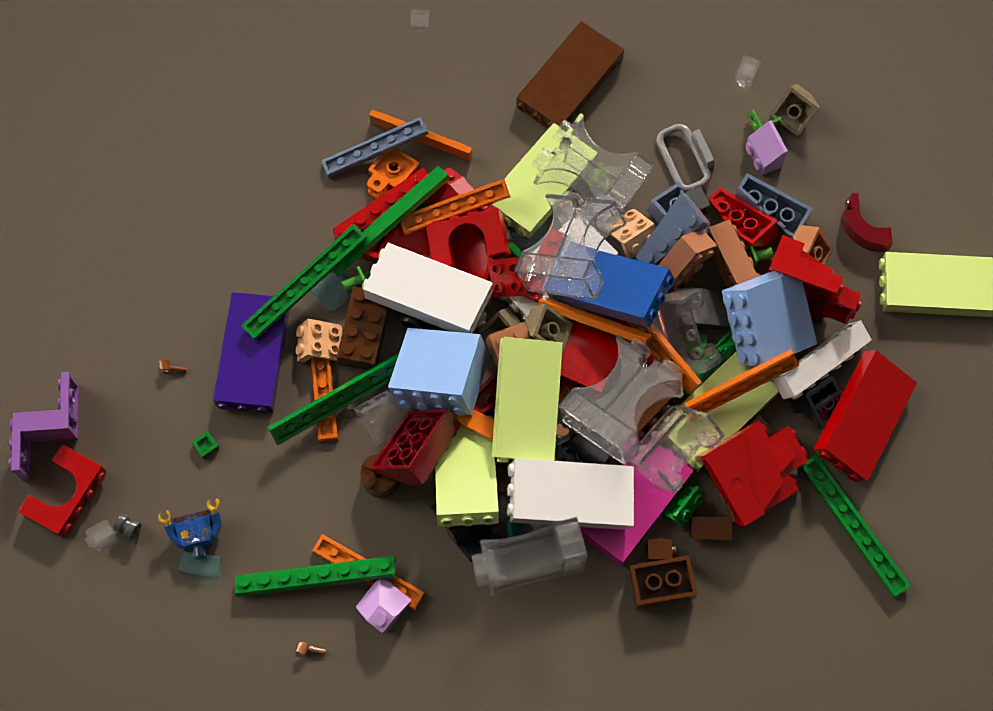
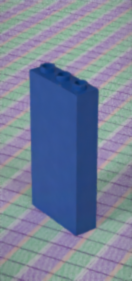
[544,243,675,328]

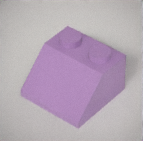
[745,121,788,175]

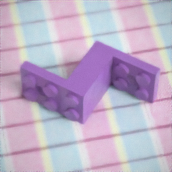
[9,372,79,480]

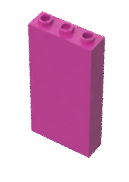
[574,436,694,566]

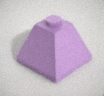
[356,579,412,634]

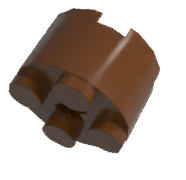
[360,454,400,498]

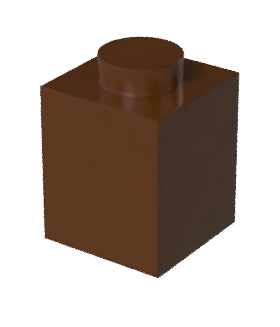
[646,539,676,562]

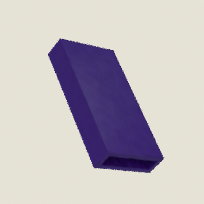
[213,292,290,414]

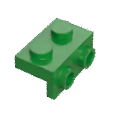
[662,484,706,527]

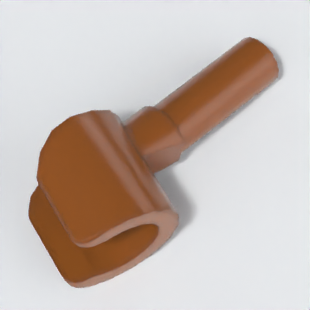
[159,359,186,373]

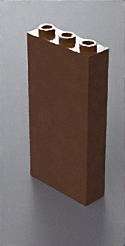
[516,21,624,130]

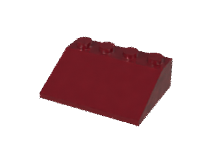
[370,408,461,485]

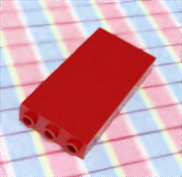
[560,308,631,401]
[814,350,917,482]

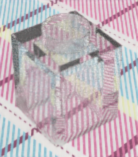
[734,55,761,88]
[85,519,119,552]

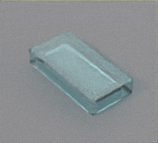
[178,551,223,578]

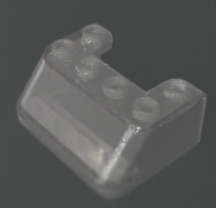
[652,289,722,373]
[627,405,725,494]

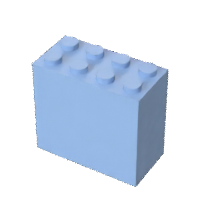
[722,271,817,366]
[388,328,490,416]

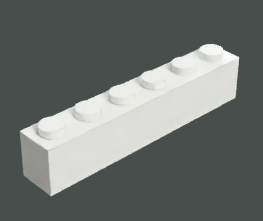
[772,320,872,400]

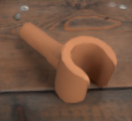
[296,642,326,656]

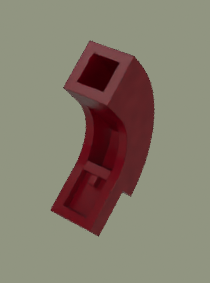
[841,193,893,252]

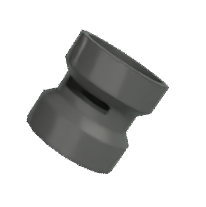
[113,513,142,540]

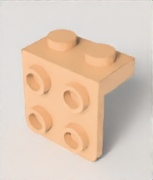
[605,209,656,259]
[296,319,342,363]

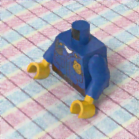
[158,499,222,560]

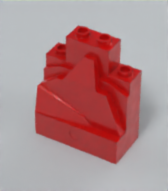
[766,235,862,325]
[695,421,809,526]

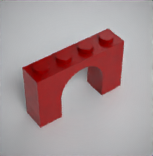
[426,206,511,268]
[18,444,106,538]

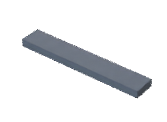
[321,116,429,178]

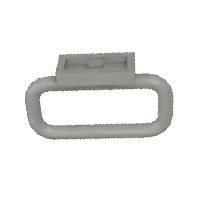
[656,124,715,192]

